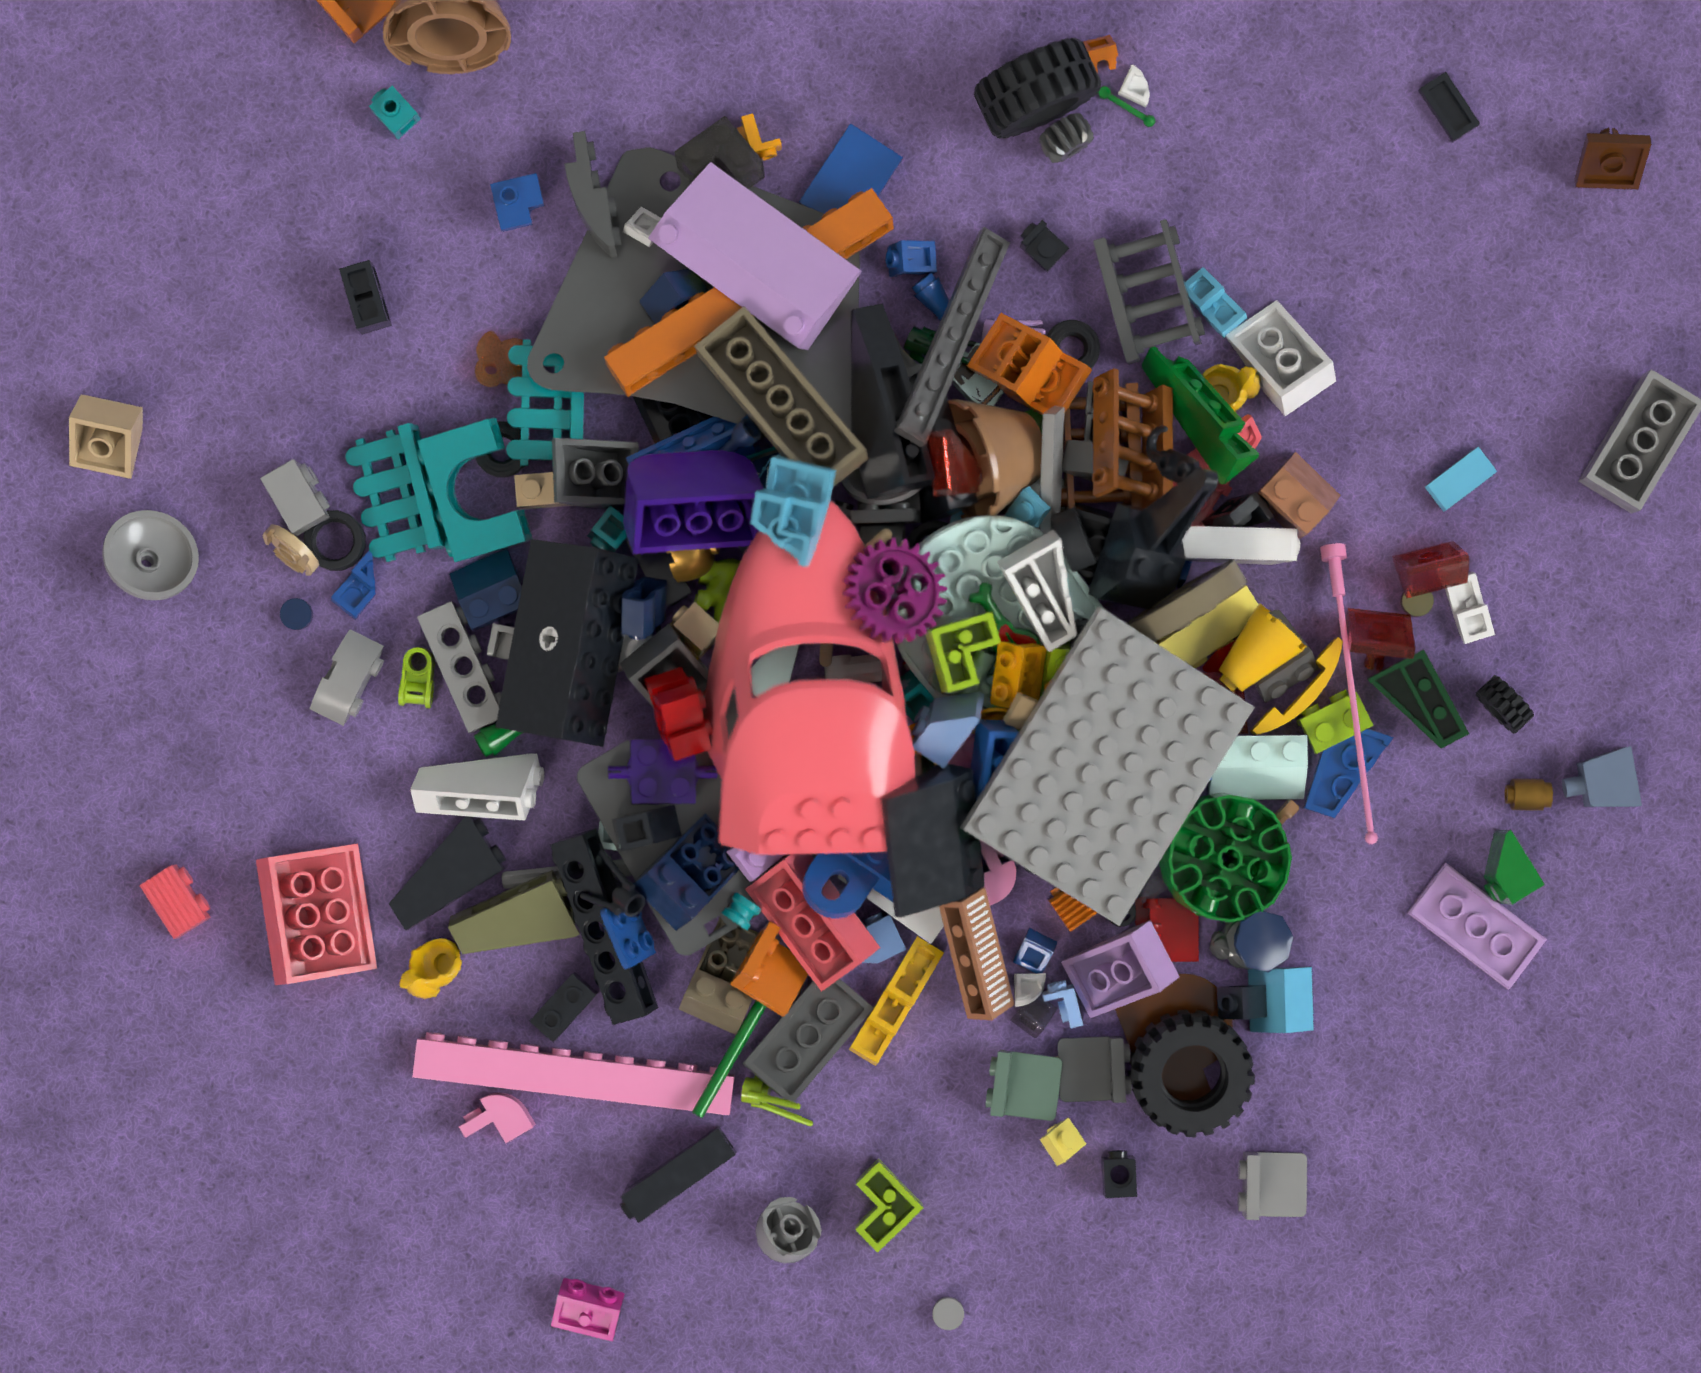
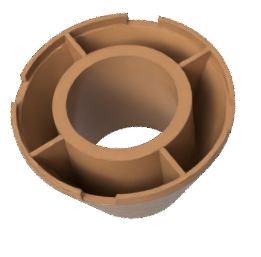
[383,0,511,74]
[948,399,1042,519]

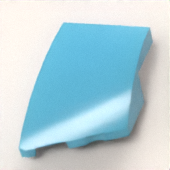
[751,456,836,567]

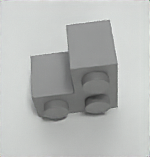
[260,459,330,536]

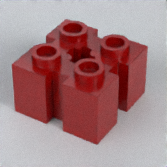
[645,667,713,761]

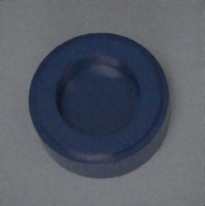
[280,598,313,630]

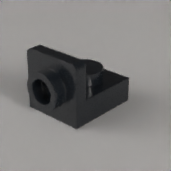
[1020,220,1069,272]

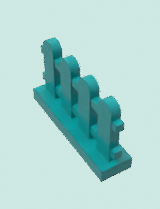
[506,339,584,466]
[345,423,447,562]

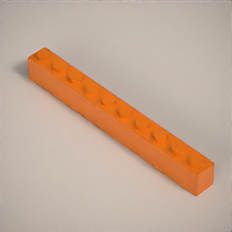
[604,188,894,397]

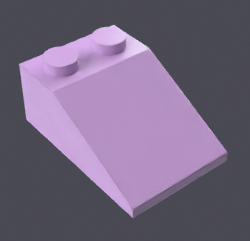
[1061,921,1179,1018]

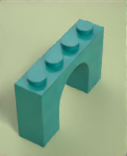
[417,418,533,563]

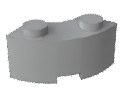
[310,629,384,726]

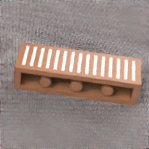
[939,887,1015,1020]

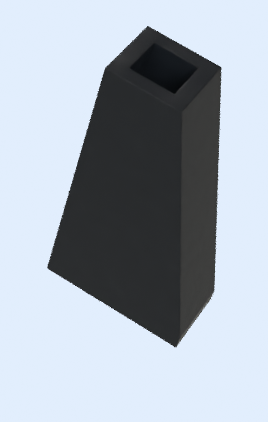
[389,816,506,931]
[620,1126,737,1223]

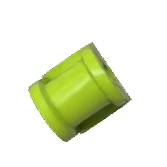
[398,647,435,709]

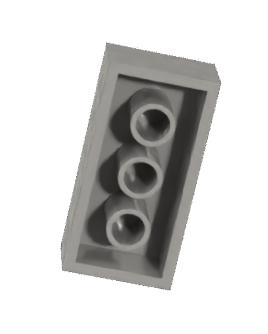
[1578,369,1701,514]

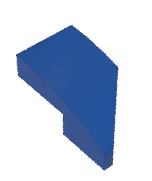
[331,551,376,620]

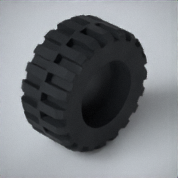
[974,38,1101,139]
[1128,1009,1255,1137]

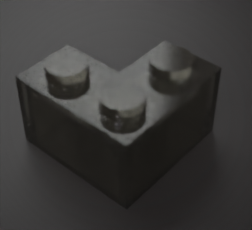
[674,116,765,189]

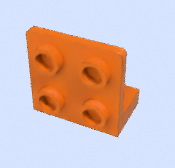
[316,0,396,44]
[730,921,808,1016]

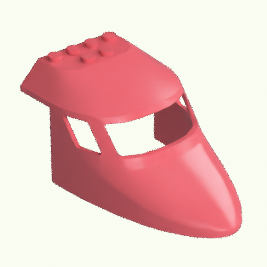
[703,500,915,855]

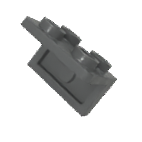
[1233,610,1318,703]
[1057,1036,1132,1103]

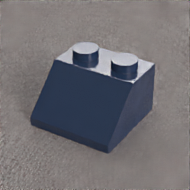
[449,548,523,631]

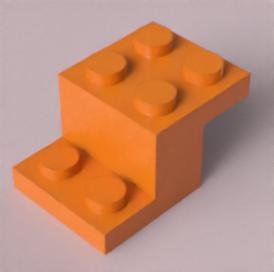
[967,313,1092,415]

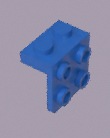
[600,908,656,969]

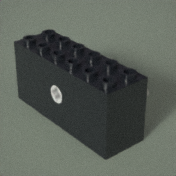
[496,539,639,747]

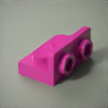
[551,1278,625,1342]

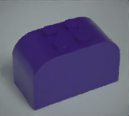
[623,450,763,554]

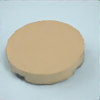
[263,524,319,576]

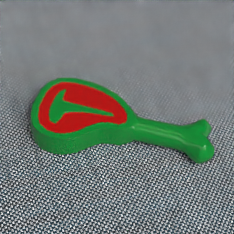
[968,582,1040,655]

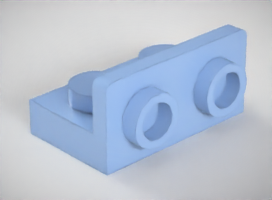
[1042,980,1083,1028]

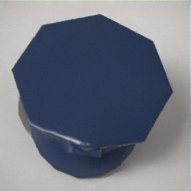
[1209,911,1293,973]

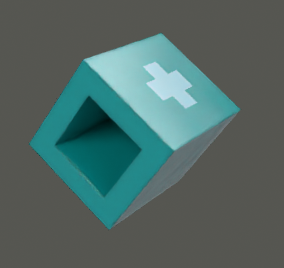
[900,669,934,723]

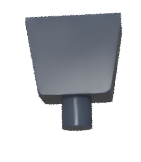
[1562,746,1642,807]

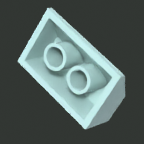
[1208,735,1308,800]

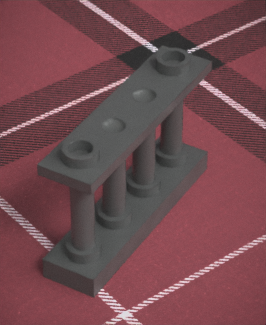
[1093,219,1205,365]

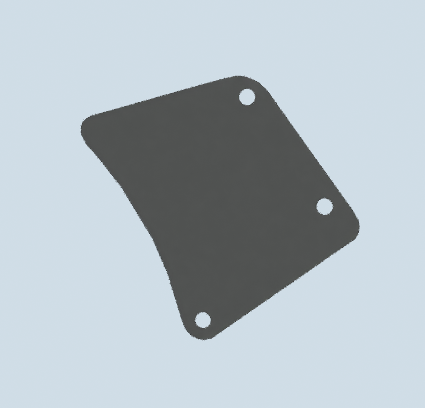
[527,147,860,434]

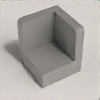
[487,624,514,660]

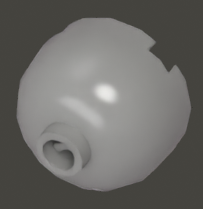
[755,1197,822,1263]

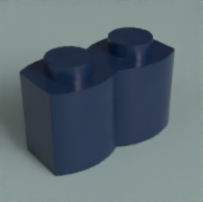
[621,577,667,640]

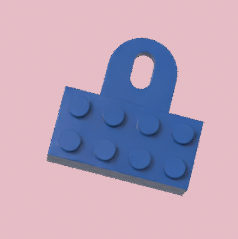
[802,852,893,919]

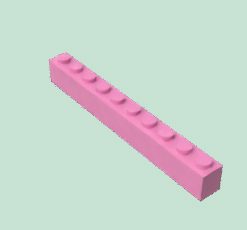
[412,1032,735,1115]

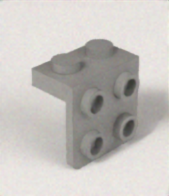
[1237,1152,1307,1220]

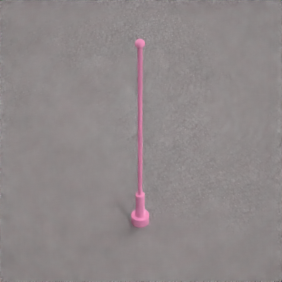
[1320,543,1378,844]

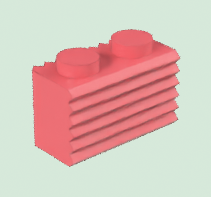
[139,864,211,939]

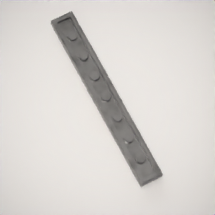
[894,227,1010,447]

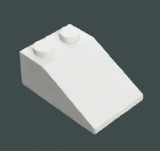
[1226,300,1336,416]

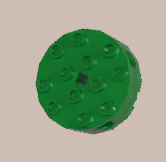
[1159,793,1292,923]

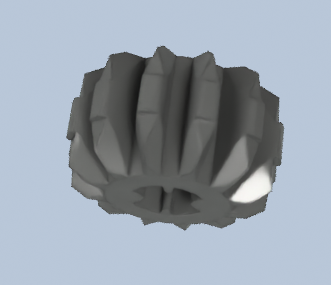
[1039,113,1094,163]

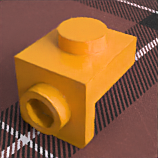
[737,113,782,161]

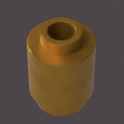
[1504,779,1553,811]

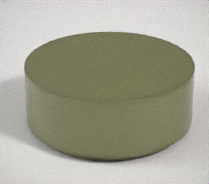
[1400,585,1434,617]

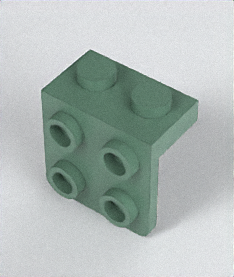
[985,1050,1063,1121]

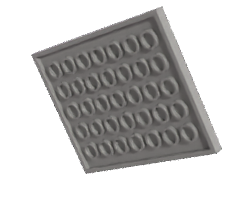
[960,606,1255,926]

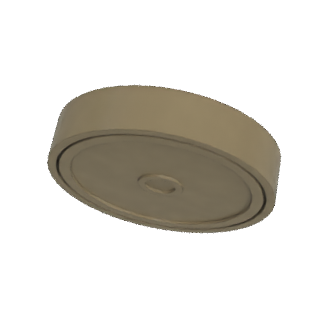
[1126,559,1248,641]

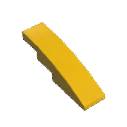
[848,936,944,1066]

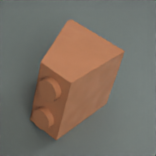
[1257,452,1341,539]

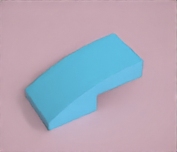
[1185,267,1247,338]
[1425,447,1497,512]

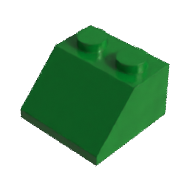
[1484,830,1545,905]

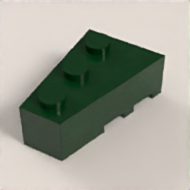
[1367,649,1469,749]

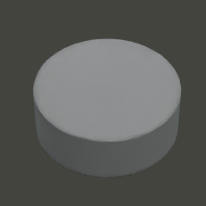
[932,1297,964,1330]

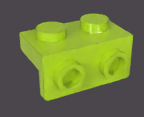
[1296,689,1374,754]

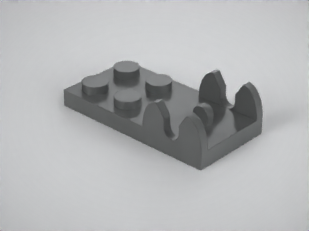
[742,979,874,1102]

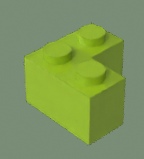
[925,612,1001,693]
[855,1158,924,1253]

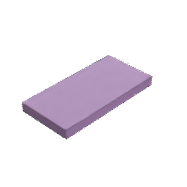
[1406,862,1547,990]

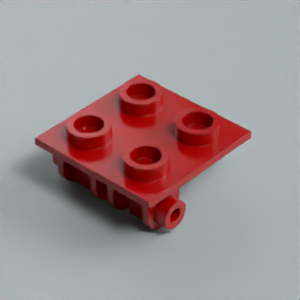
[1135,898,1199,962]

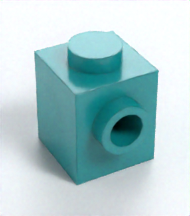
[369,85,421,140]
[587,506,627,552]

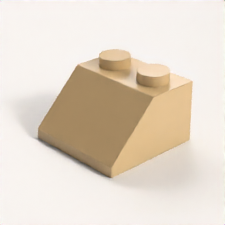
[69,394,143,479]

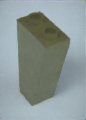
[448,870,580,954]

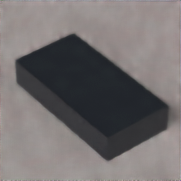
[1418,72,1480,143]

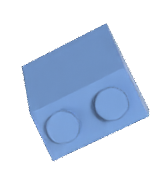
[911,692,984,768]

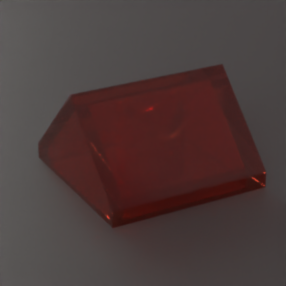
[1392,541,1469,599]

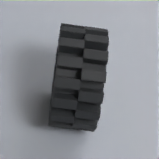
[1475,675,1534,734]

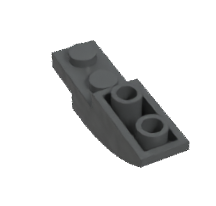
[564,131,622,258]

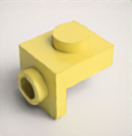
[1039,1117,1086,1166]

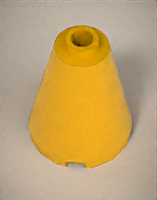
[1219,603,1307,692]

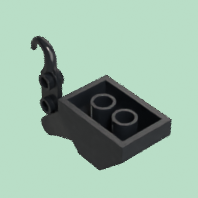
[1088,425,1218,609]

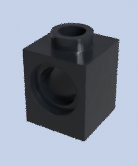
[1217,985,1267,1020]
[1101,1150,1137,1198]

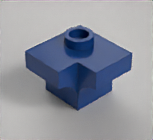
[490,173,544,232]

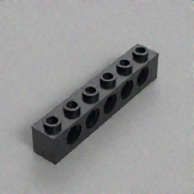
[550,828,659,1025]

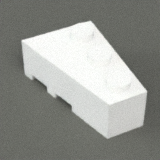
[997,530,1077,652]

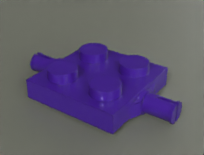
[608,739,718,805]

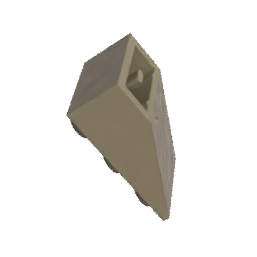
[679,917,758,1035]

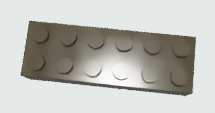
[694,306,868,487]

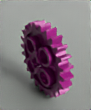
[842,538,947,644]

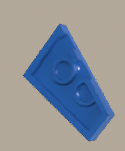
[1303,729,1394,818]

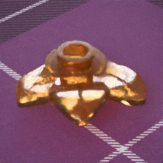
[474,330,523,387]

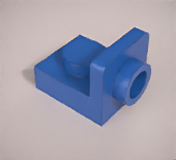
[885,240,937,277]

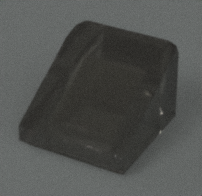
[1010,995,1058,1038]

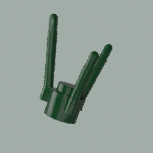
[903,326,976,365]

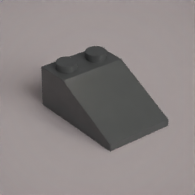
[552,438,639,510]

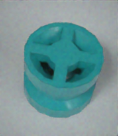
[721,892,762,931]

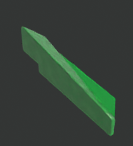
[1142,346,1259,484]

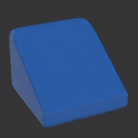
[1013,928,1057,974]

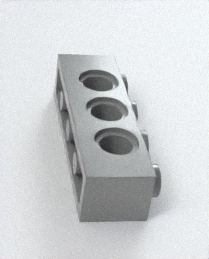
[417,601,502,733]

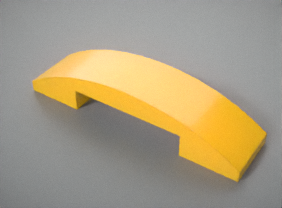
[1250,637,1343,735]

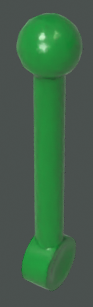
[1098,86,1155,127]

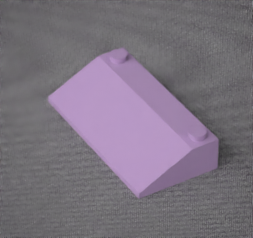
[648,162,862,350]

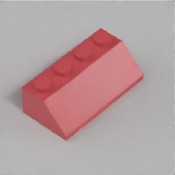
[745,854,881,992]

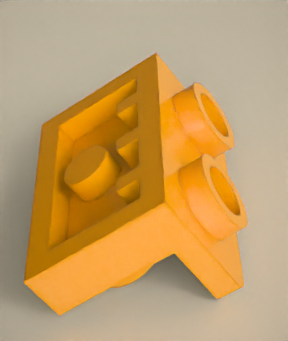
[990,641,1047,709]

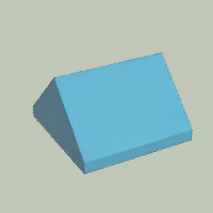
[1248,967,1314,1033]

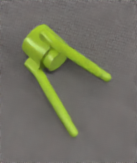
[741,1075,813,1127]

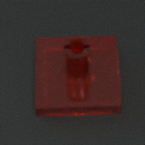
[1346,608,1415,670]

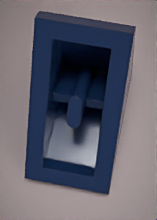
[639,268,708,325]

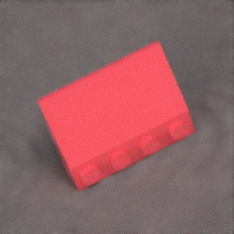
[256,844,377,985]

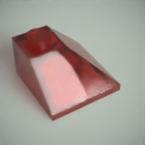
[928,429,983,496]

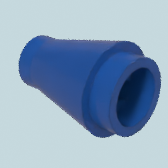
[911,273,950,321]

